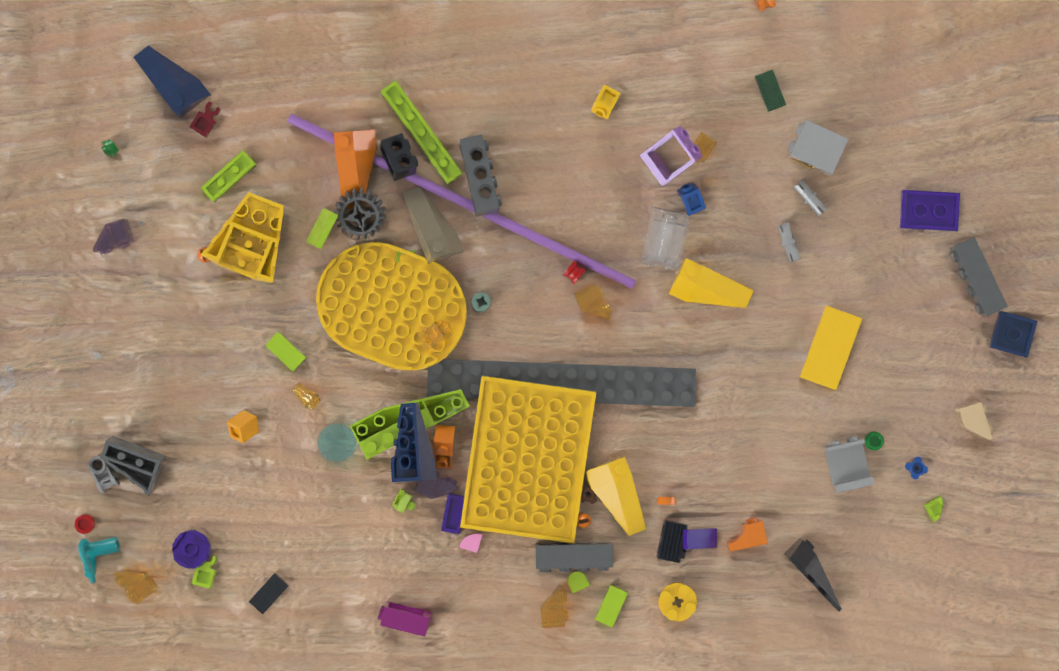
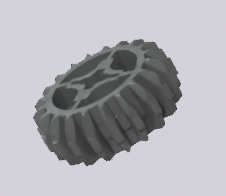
[334,188,386,240]

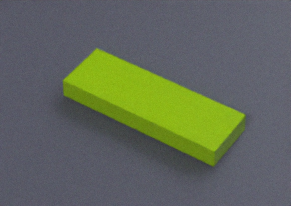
[201,150,257,202]

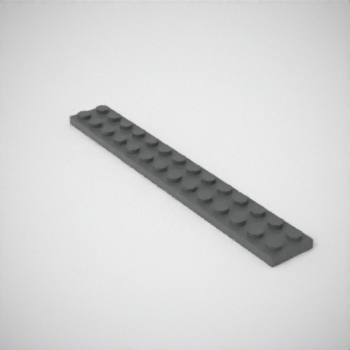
[427,359,696,407]

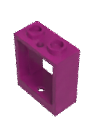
[378,601,432,637]

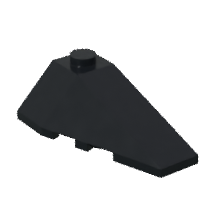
[784,538,842,612]

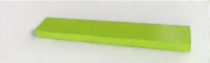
[380,80,463,185]

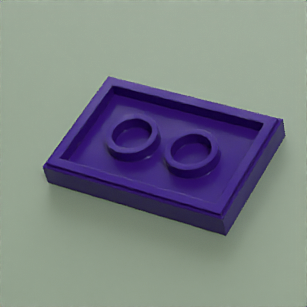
[900,190,960,231]

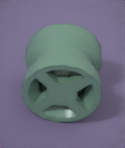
[471,292,491,313]

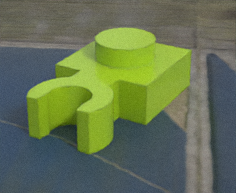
[192,556,218,589]

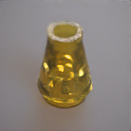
[292,383,321,410]

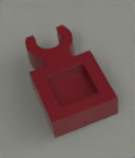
[189,101,221,138]

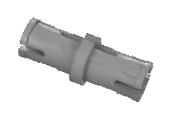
[793,179,827,216]
[777,223,801,263]

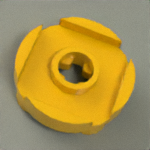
[658,582,697,621]

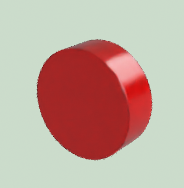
[74,514,95,534]

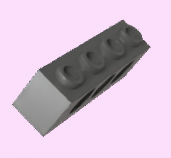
[459,134,502,217]

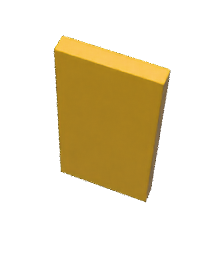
[799,305,862,390]

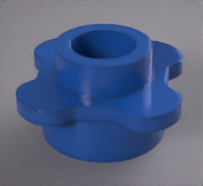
[905,457,928,479]

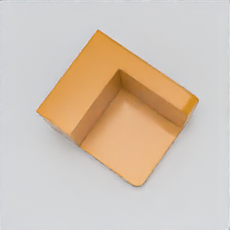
[227,411,259,443]

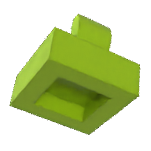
[392,488,416,513]

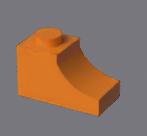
[726,517,768,552]

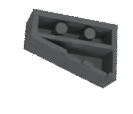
[100,436,166,496]

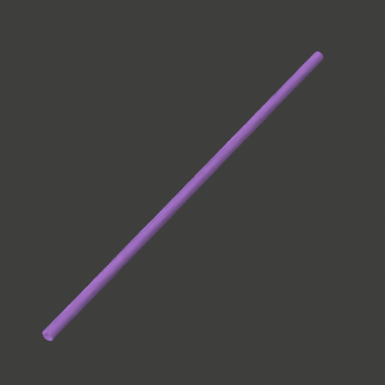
[287,114,636,289]

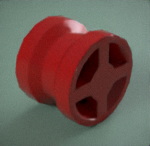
[562,261,586,284]

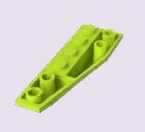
[350,389,470,460]

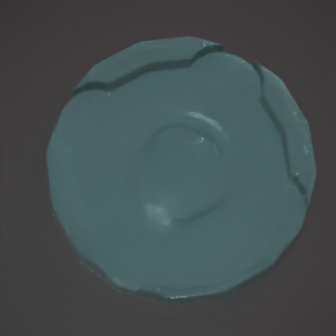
[318,423,356,462]

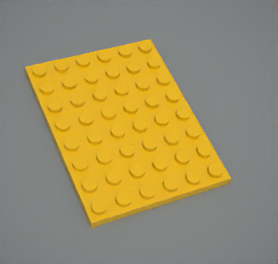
[460,376,596,543]

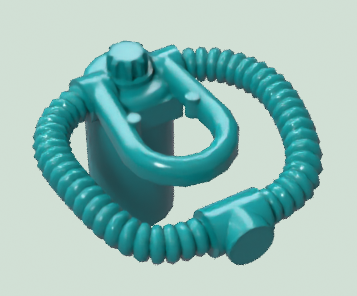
[78,537,120,584]

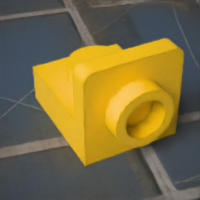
[591,85,621,119]

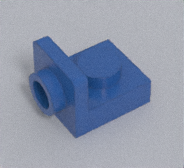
[677,183,706,216]

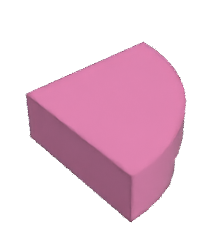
[459,533,483,553]

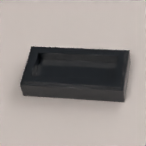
[249,573,289,614]

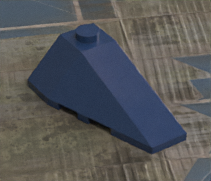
[134,45,211,118]
[391,402,436,482]

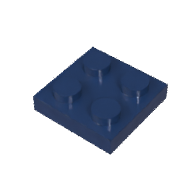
[989,311,1038,358]

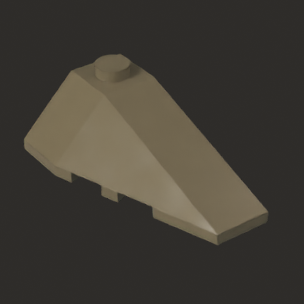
[402,186,464,264]

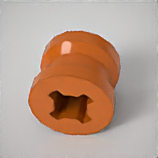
[755,0,776,12]

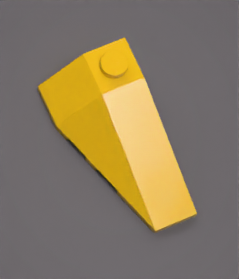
[669,258,754,308]
[585,457,646,536]

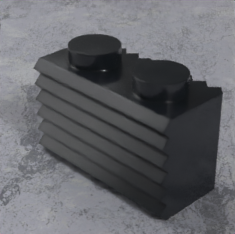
[656,519,688,563]

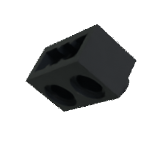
[380,133,418,181]

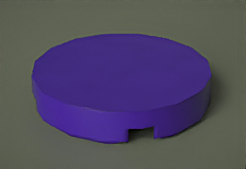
[172,530,211,569]

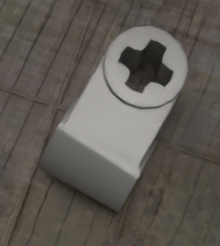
[88,455,120,493]

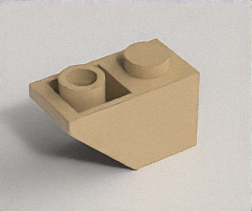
[955,401,993,440]

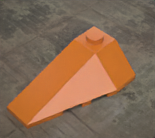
[334,129,377,208]

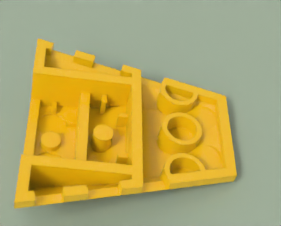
[201,192,284,283]

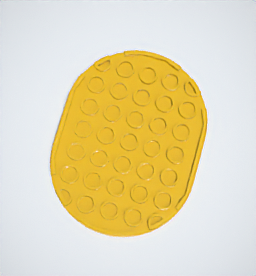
[316,242,467,371]

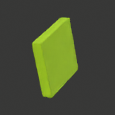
[306,208,338,249]

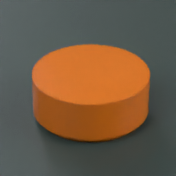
[657,497,676,505]

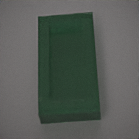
[754,69,786,112]

